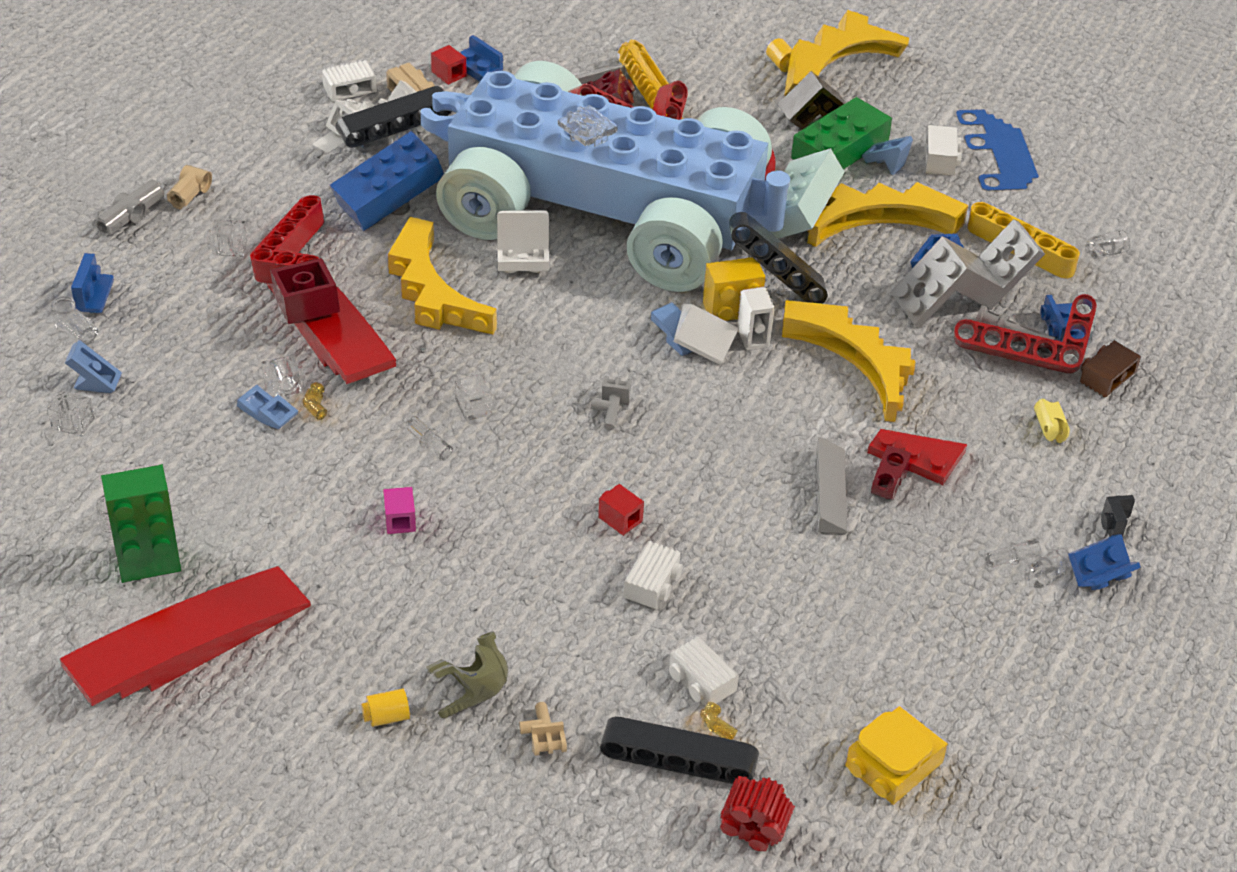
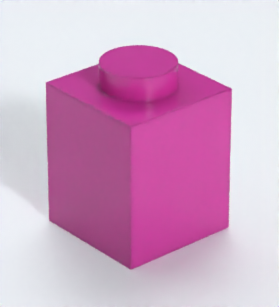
[383,487,416,534]

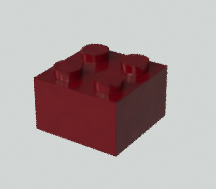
[270,258,340,324]

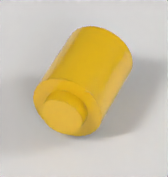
[766,38,792,72]
[361,688,410,727]

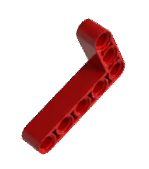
[568,81,688,120]
[250,195,325,284]
[954,294,1097,374]

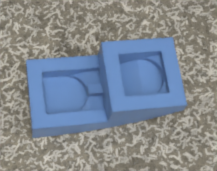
[651,302,693,356]
[237,385,298,429]

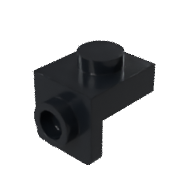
[1101,495,1135,537]

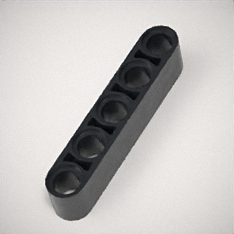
[335,86,452,148]
[729,212,828,304]
[600,716,759,784]

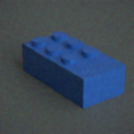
[330,131,444,231]

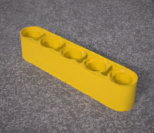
[967,202,1080,279]

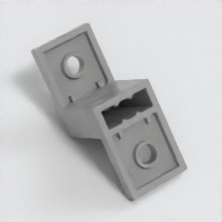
[891,219,1045,328]

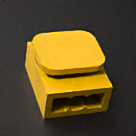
[845,706,948,805]

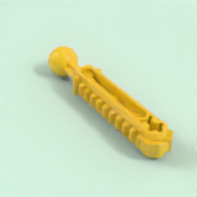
[618,39,683,119]

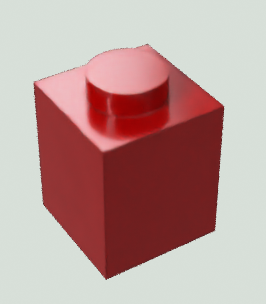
[431,45,467,85]
[598,484,644,536]

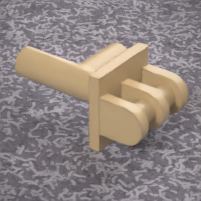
[519,702,567,756]

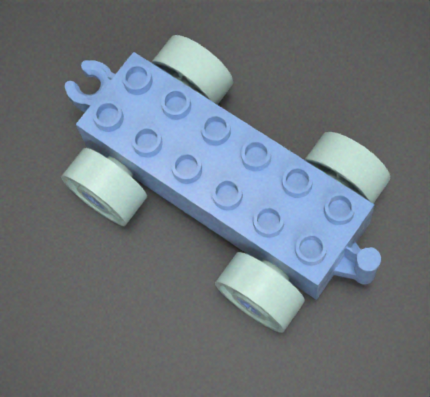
[420,61,790,292]

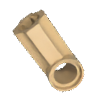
[167,165,212,210]

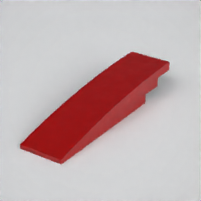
[266,283,396,384]
[60,566,311,706]

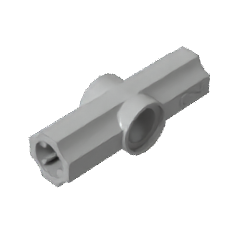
[94,179,164,237]

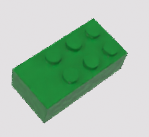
[791,97,892,170]
[101,464,182,583]

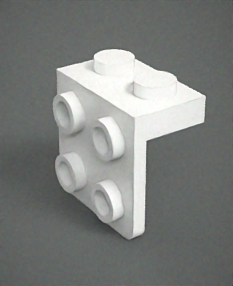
[497,211,550,273]

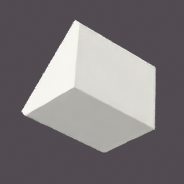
[673,304,739,365]

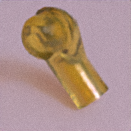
[302,382,327,420]
[700,702,738,740]

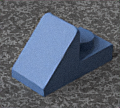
[862,136,913,175]
[65,340,122,393]

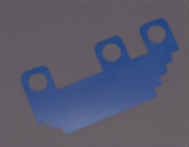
[956,109,1039,190]

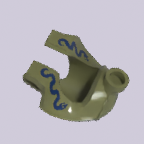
[426,631,508,719]

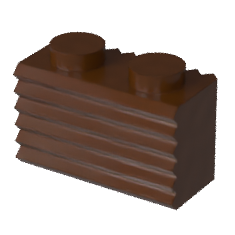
[1080,340,1141,398]

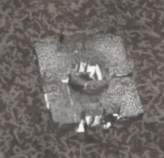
[558,105,617,147]

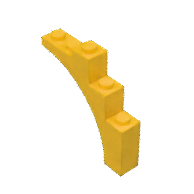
[784,10,909,96]
[807,182,968,247]
[388,217,497,335]
[782,300,915,422]

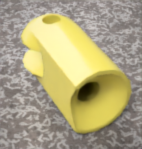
[1034,398,1070,443]

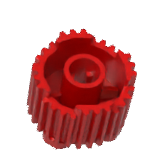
[720,776,795,852]

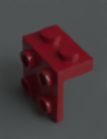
[585,69,635,105]

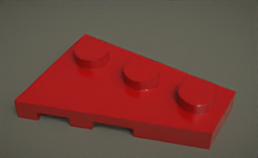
[867,429,967,485]

